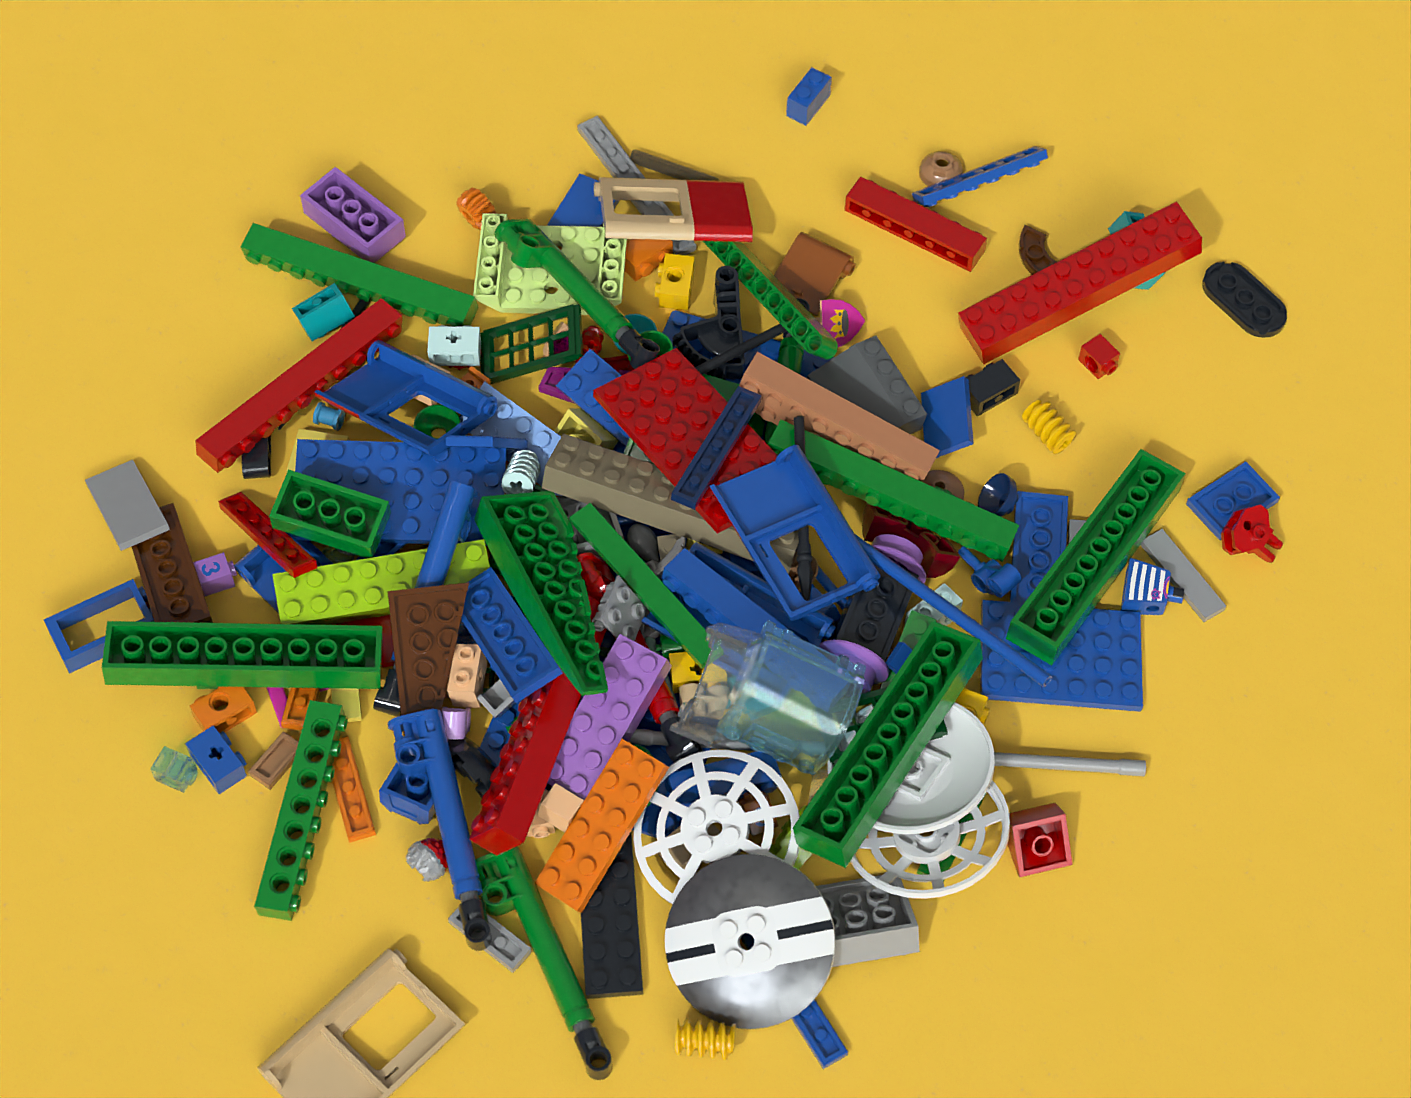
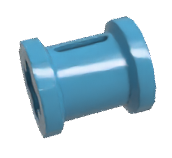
[313,402,345,431]

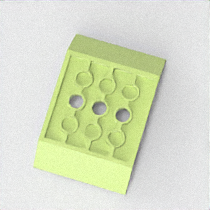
[473,213,627,315]

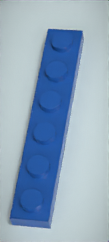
[912,146,1048,207]

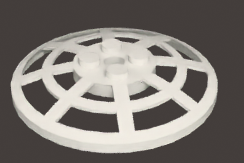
[633,750,800,905]
[850,767,1010,899]

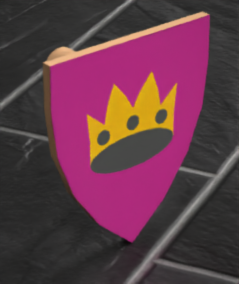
[815,299,865,347]

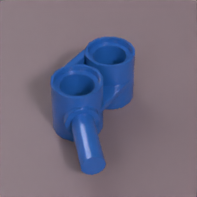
[958,546,1022,598]

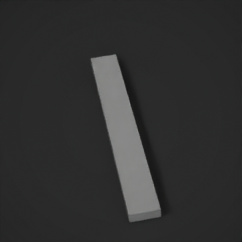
[577,116,696,255]

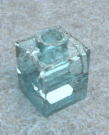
[150,746,198,793]

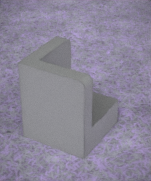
[477,679,515,718]

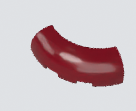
[862,503,960,578]

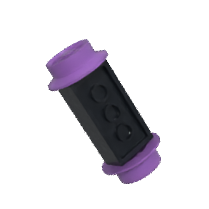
[817,534,926,696]

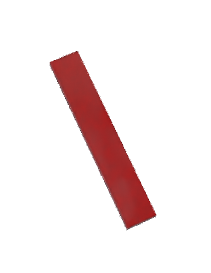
[218,492,317,578]

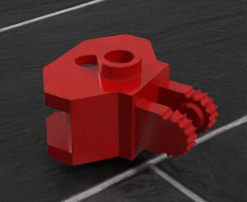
[1221,504,1283,563]

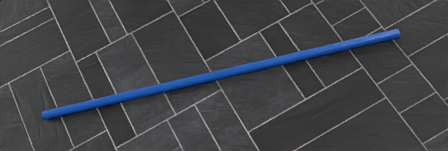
[855,534,1052,687]

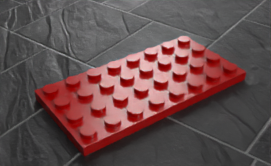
[593,348,778,534]

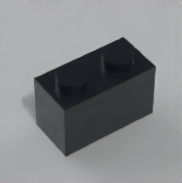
[966,359,1020,417]

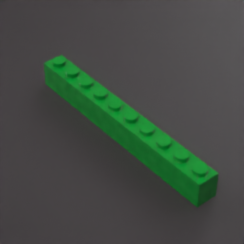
[241,223,479,327]
[768,419,1019,562]

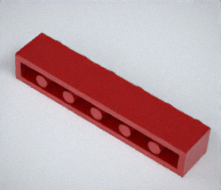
[845,176,987,272]

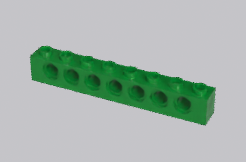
[254,700,348,921]

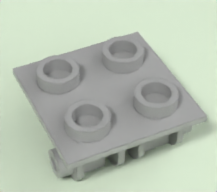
[592,576,647,641]

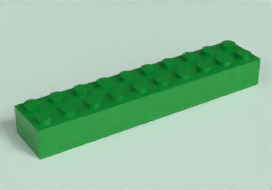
[1006,449,1186,666]
[102,621,383,689]
[793,621,983,868]

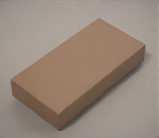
[248,731,299,790]

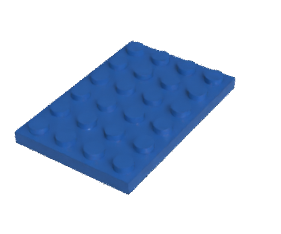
[981,600,1143,712]

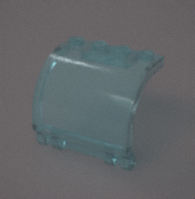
[716,620,866,775]

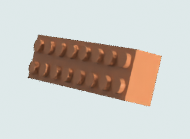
[739,352,940,482]

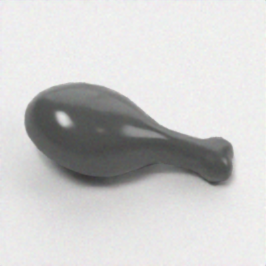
[627,523,660,562]

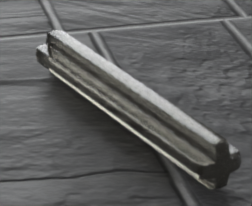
[630,149,719,181]

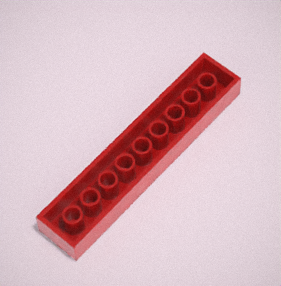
[958,201,1202,365]
[469,595,607,856]

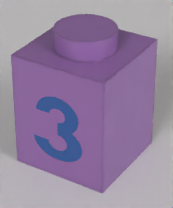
[193,552,237,596]

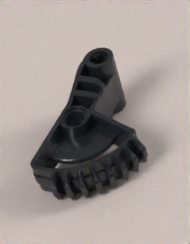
[672,266,745,380]

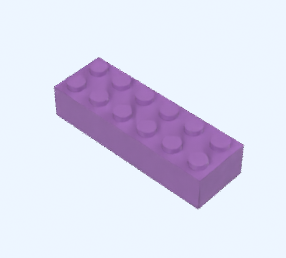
[547,634,672,802]

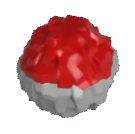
[406,838,448,882]

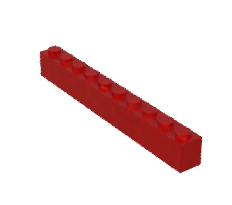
[195,298,402,473]

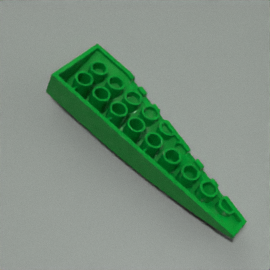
[474,491,608,696]

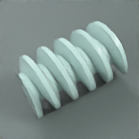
[502,450,541,494]

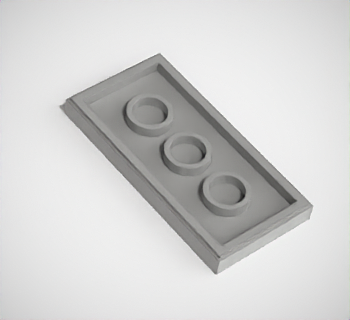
[85,460,170,551]

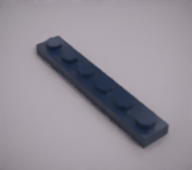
[671,386,762,510]

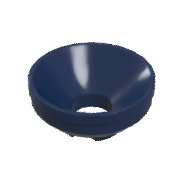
[978,473,1018,517]

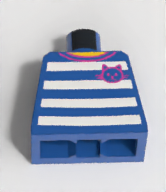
[1120,558,1184,615]

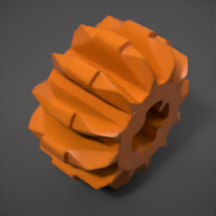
[456,187,496,230]

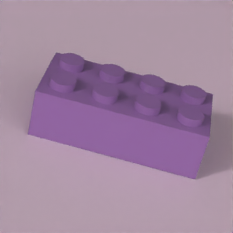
[300,167,406,263]

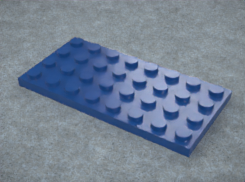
[290,439,506,546]

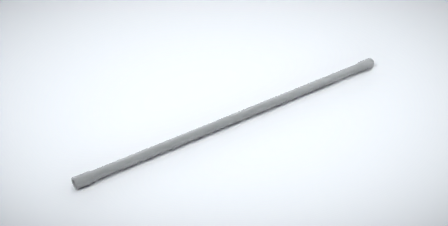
[629,729,1146,777]

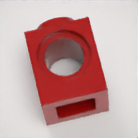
[1078,334,1120,379]

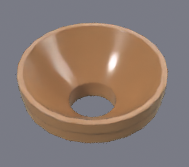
[919,151,963,187]

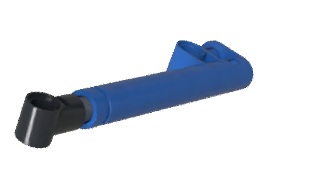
[373,481,479,717]
[387,709,492,951]

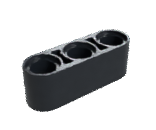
[242,435,271,479]

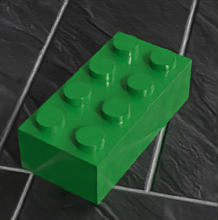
[269,469,391,558]

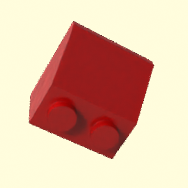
[1007,803,1073,877]

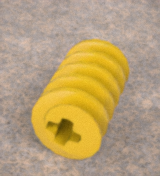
[1021,400,1077,454]
[675,1018,736,1060]

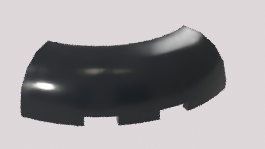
[448,738,498,798]

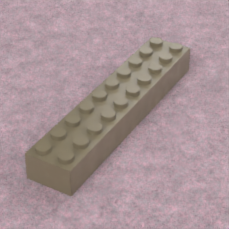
[542,434,799,573]

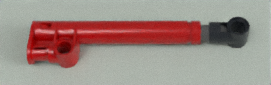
[577,552,702,763]

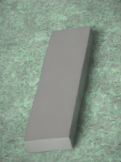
[1141,529,1226,622]

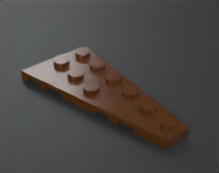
[387,582,469,736]

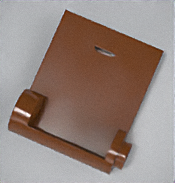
[774,232,856,316]

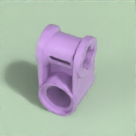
[441,707,471,739]

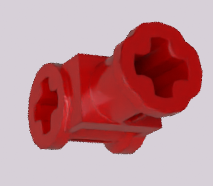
[576,326,604,363]

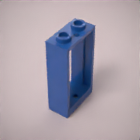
[44,579,155,674]

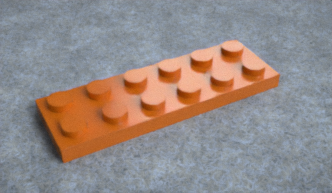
[535,739,669,913]

